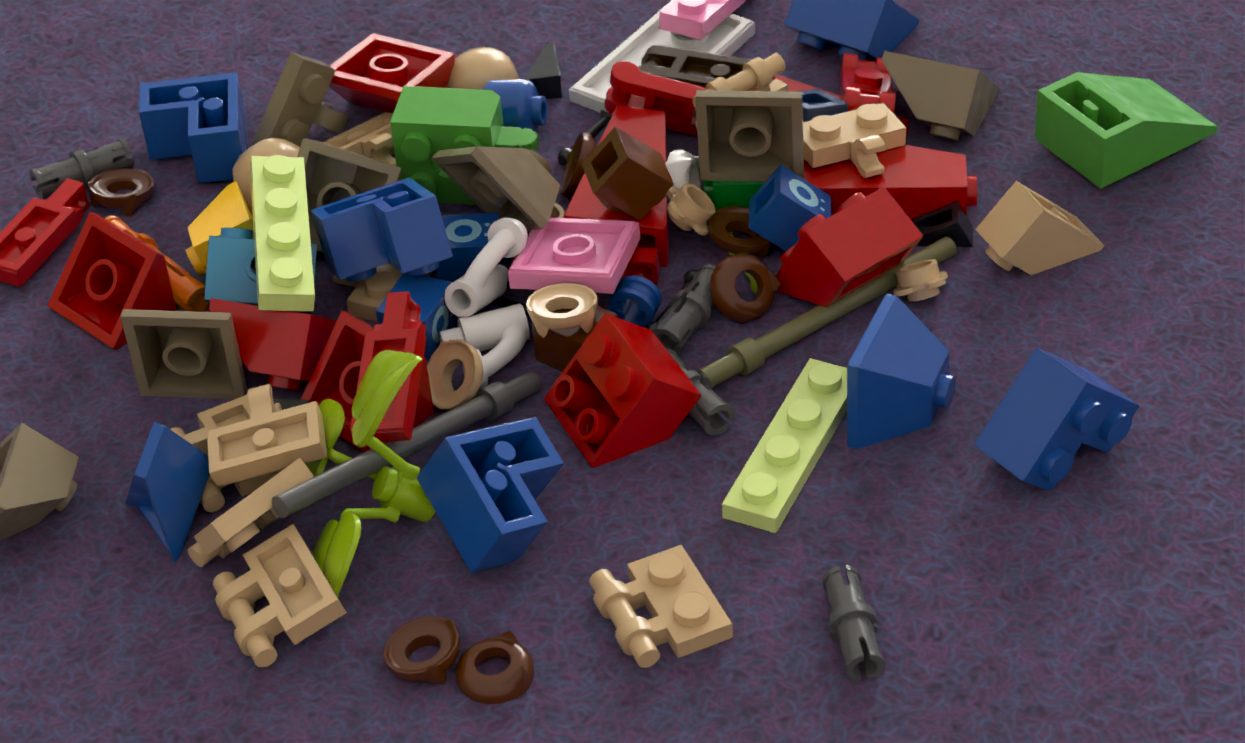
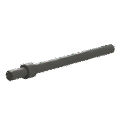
[272,371,541,518]

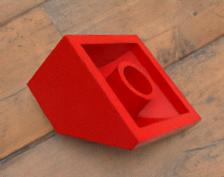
[209,298,337,391]

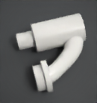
[444,217,528,318]
[439,303,530,389]

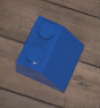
[784,0,920,60]

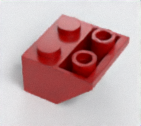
[775,187,923,307]
[544,313,702,467]

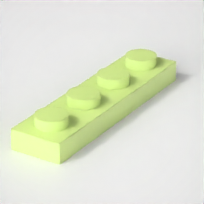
[250,155,315,312]
[722,358,847,533]

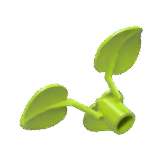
[305,350,436,597]

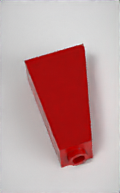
[564,105,669,267]
[804,145,977,219]

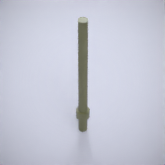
[697,237,957,388]

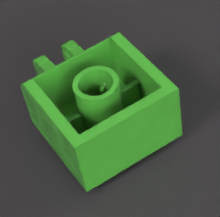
[390,86,539,205]

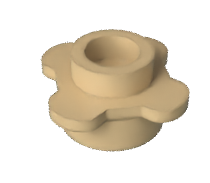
[667,183,716,236]
[893,259,948,302]

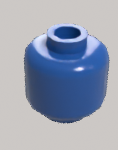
[482,79,548,133]

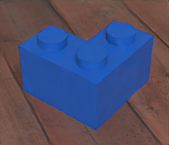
[139,72,247,184]
[311,178,453,282]
[974,347,1140,491]
[417,417,564,573]

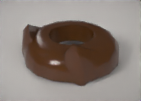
[560,132,596,198]
[88,168,154,217]
[708,206,771,258]
[710,253,781,324]
[383,615,461,684]
[456,630,534,704]

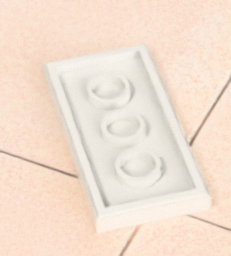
[569,0,755,113]

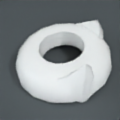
[665,149,703,191]

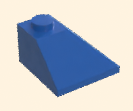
[847,294,956,449]

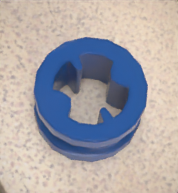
[608,275,662,327]

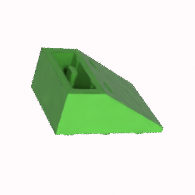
[1035,72,1218,189]

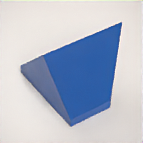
[126,422,209,562]

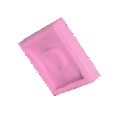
[508,218,641,294]

